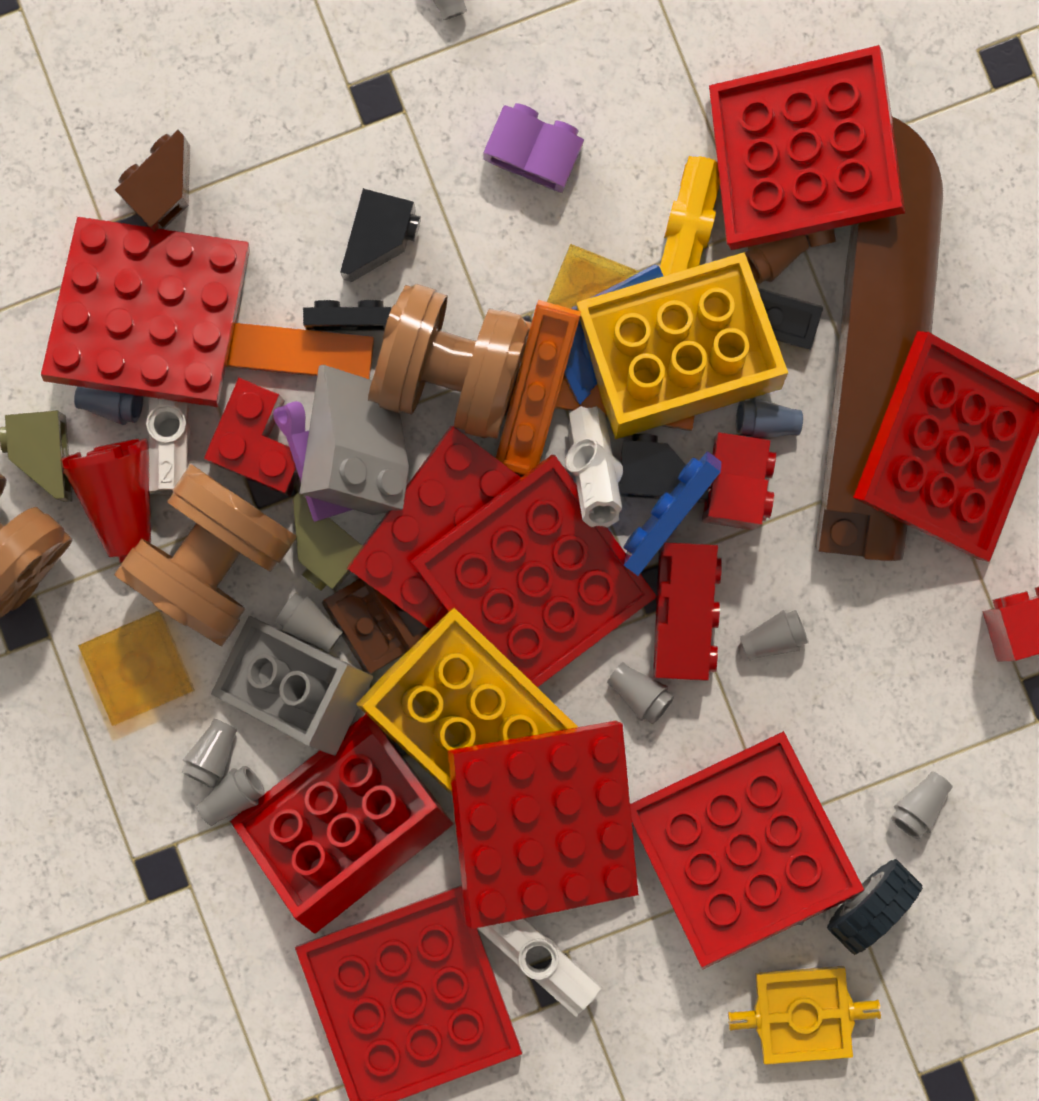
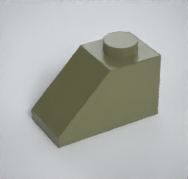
[0,410,73,502]
[293,492,363,591]

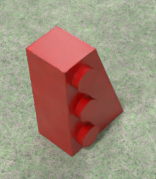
[653,542,722,681]

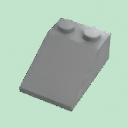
[300,365,409,515]
[211,615,374,755]

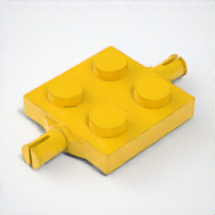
[728,966,881,1065]

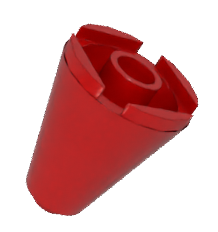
[60,438,151,563]

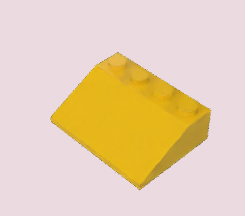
[576,252,788,440]
[356,608,578,796]

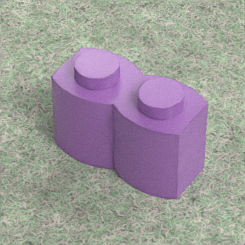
[483,103,584,193]

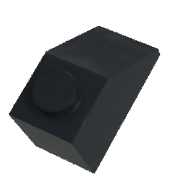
[340,188,421,282]
[619,434,708,503]

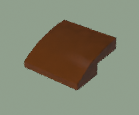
[321,578,430,674]

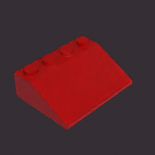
[230,714,454,934]

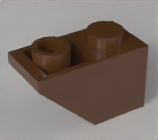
[115,130,190,232]

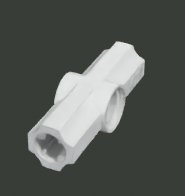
[146,397,191,496]
[565,406,623,527]
[477,919,602,1017]

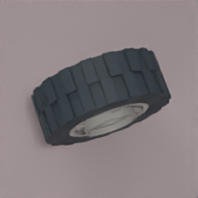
[827,859,923,955]

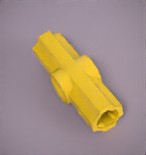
[660,156,720,276]

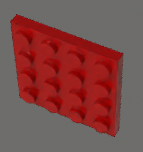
[709,45,905,250]
[41,217,250,407]
[853,331,1039,562]
[347,426,521,630]
[410,454,657,688]
[448,720,639,929]
[630,731,864,970]
[295,885,523,1101]

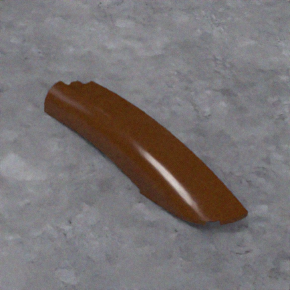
[815,116,943,561]

